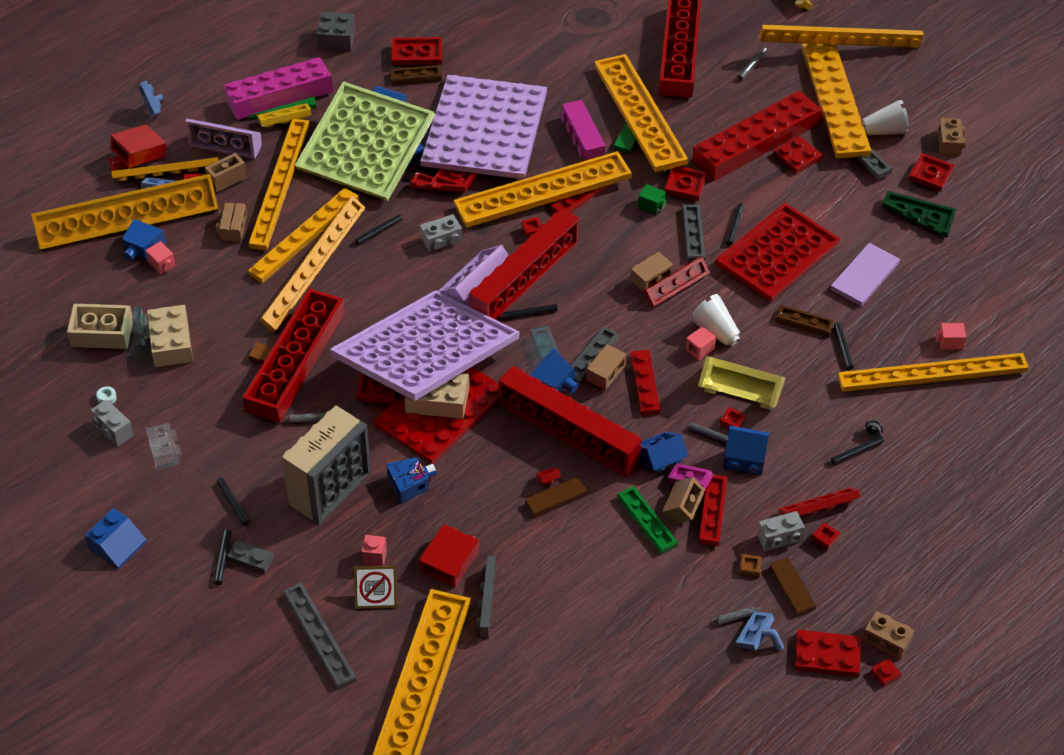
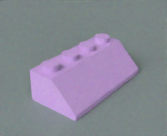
[185,119,262,159]
[438,245,509,307]

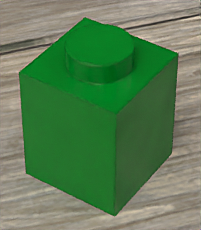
[638,184,667,215]

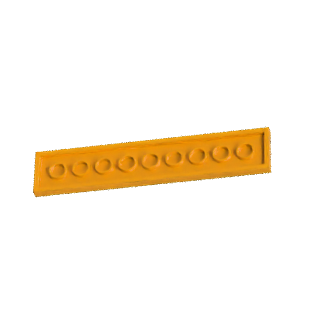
[801,44,871,158]
[594,54,688,172]
[454,151,632,228]
[31,174,219,249]
[373,589,471,755]

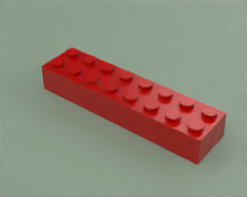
[659,0,701,98]
[692,90,822,181]
[469,208,579,320]
[242,288,345,423]
[499,366,642,478]

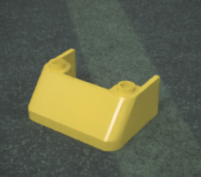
[698,356,785,410]

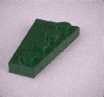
[882,191,957,238]

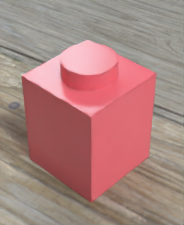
[145,241,176,275]
[936,323,966,350]
[685,326,716,360]
[362,535,387,566]

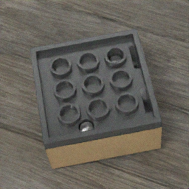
[282,406,371,525]

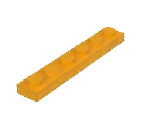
[111,157,219,181]

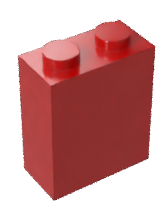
[110,124,166,168]
[419,524,479,588]

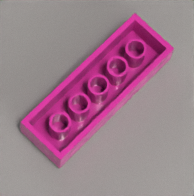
[224,57,334,120]

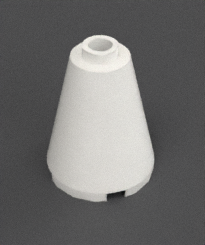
[862,100,910,136]
[690,294,740,346]

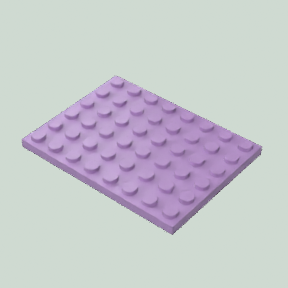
[421,75,547,179]
[330,290,520,401]

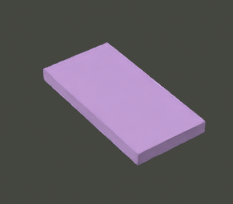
[830,243,900,307]

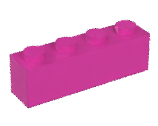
[560,100,606,161]

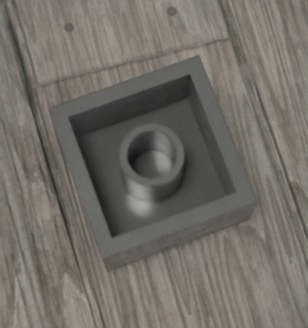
[317,12,355,51]

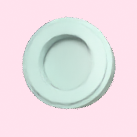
[96,387,117,404]

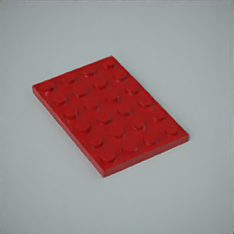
[715,203,841,302]
[373,366,499,464]

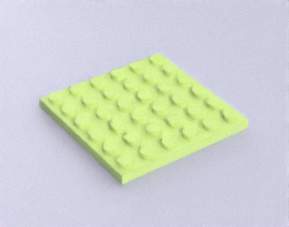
[295,81,435,201]

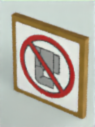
[354,566,397,609]

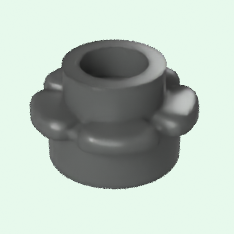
[865,420,884,438]

